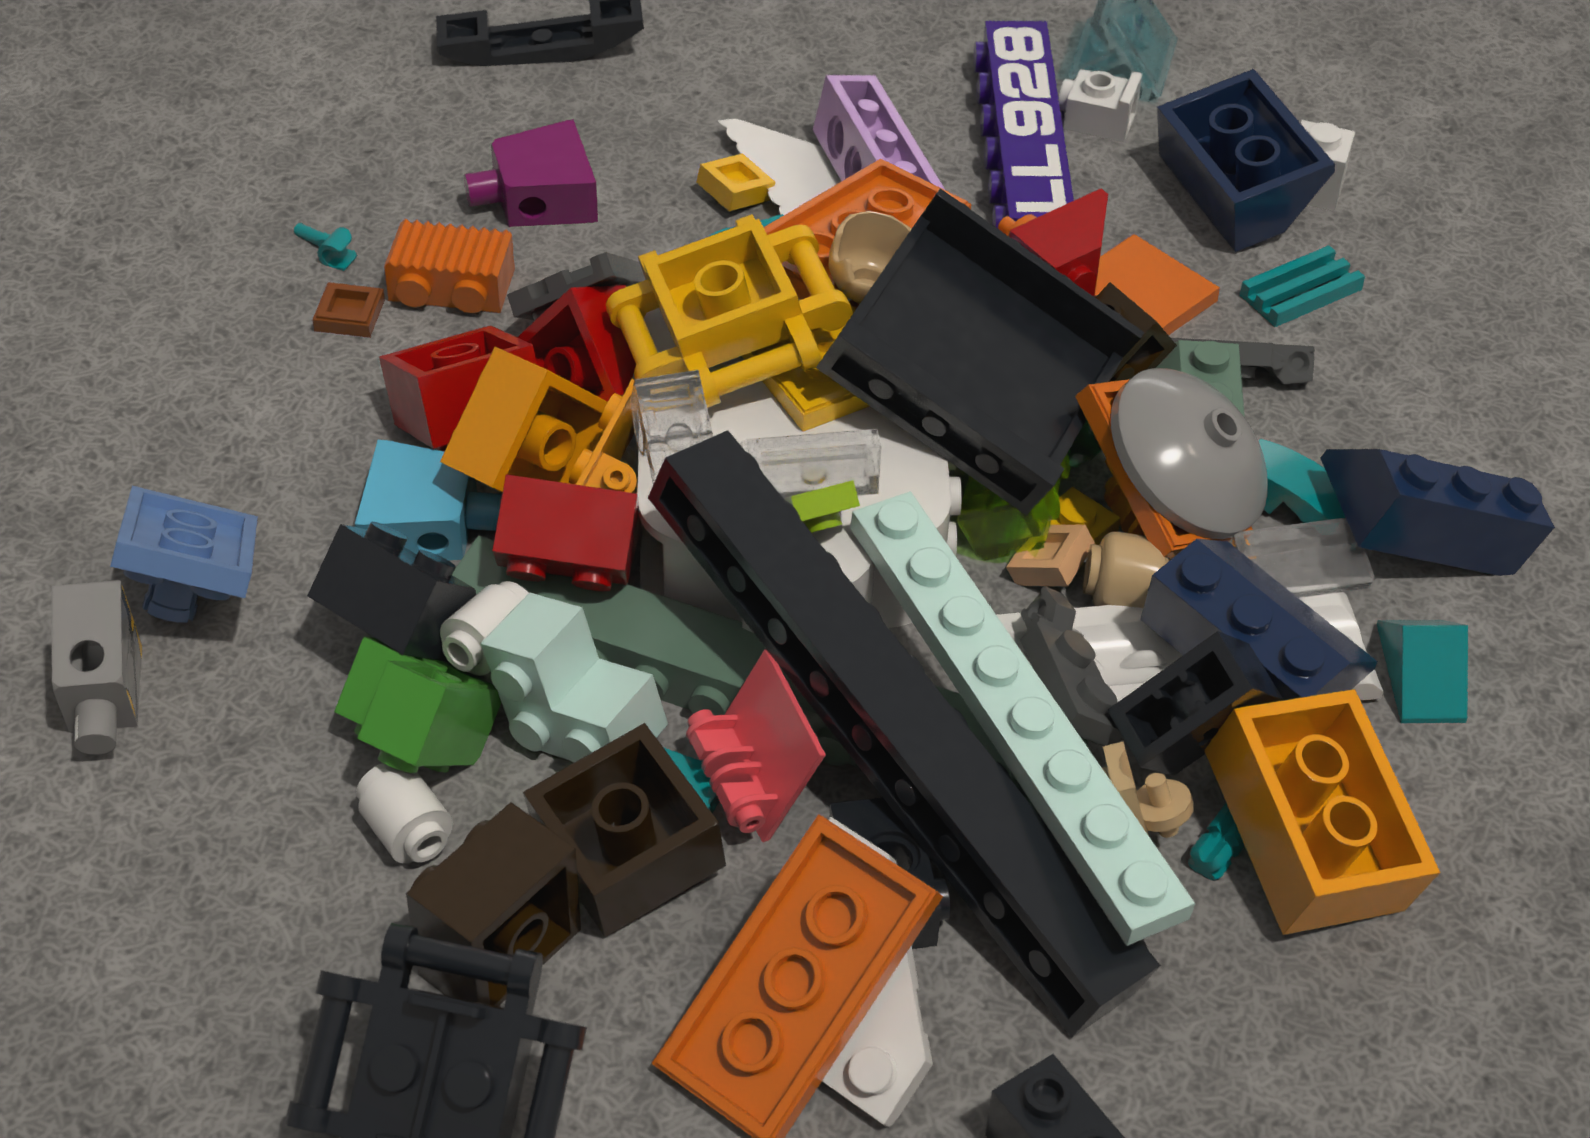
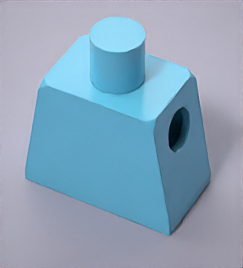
[355,440,502,560]

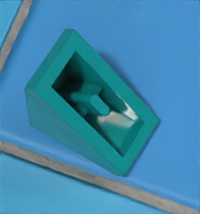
[1377,620,1468,723]

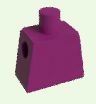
[464,119,598,227]

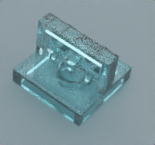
[1068,0,1178,102]

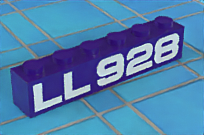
[973,21,1074,229]

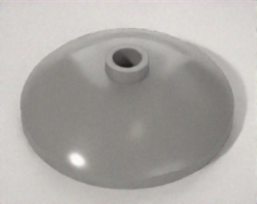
[1111,368,1268,539]

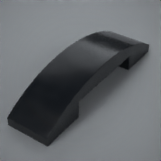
[436,0,644,66]

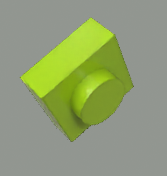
[784,480,860,533]

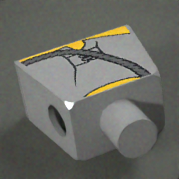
[51,580,142,754]

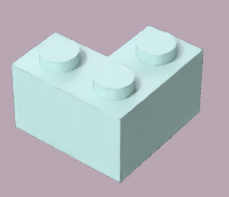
[480,592,668,763]

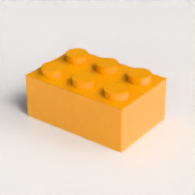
[1204,689,1441,935]

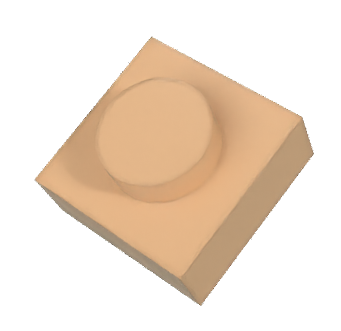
[1006,525,1095,587]

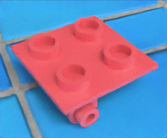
[686,649,826,842]

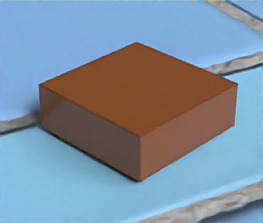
[312,282,385,338]

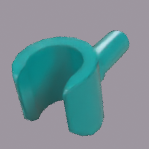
[294,223,357,271]

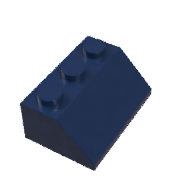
[1157,69,1335,252]
[1320,449,1555,576]
[1140,539,1378,701]

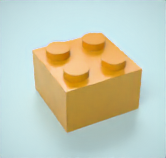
[440,347,607,492]

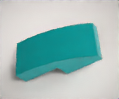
[1258,438,1348,545]

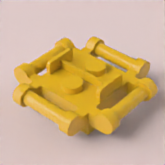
[606,214,853,409]

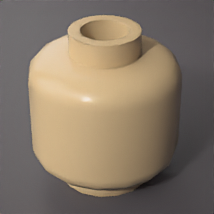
[1083,532,1169,608]

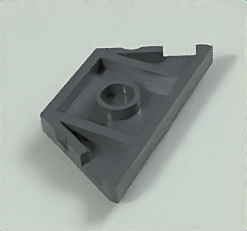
[507,252,645,321]

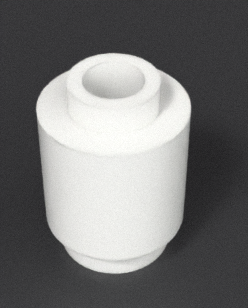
[440,581,528,676]
[356,763,453,864]

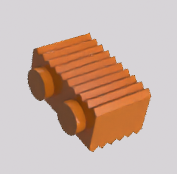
[384,219,515,313]

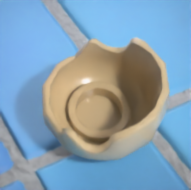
[828,211,911,304]

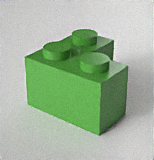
[334,637,502,773]

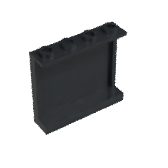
[816,188,1144,515]

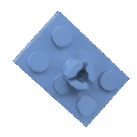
[110,486,258,623]

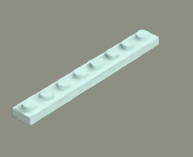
[850,491,1195,946]

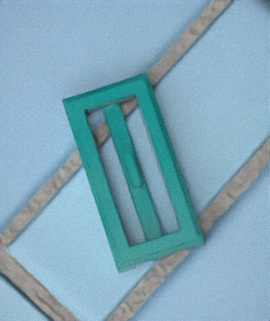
[1240,245,1365,327]

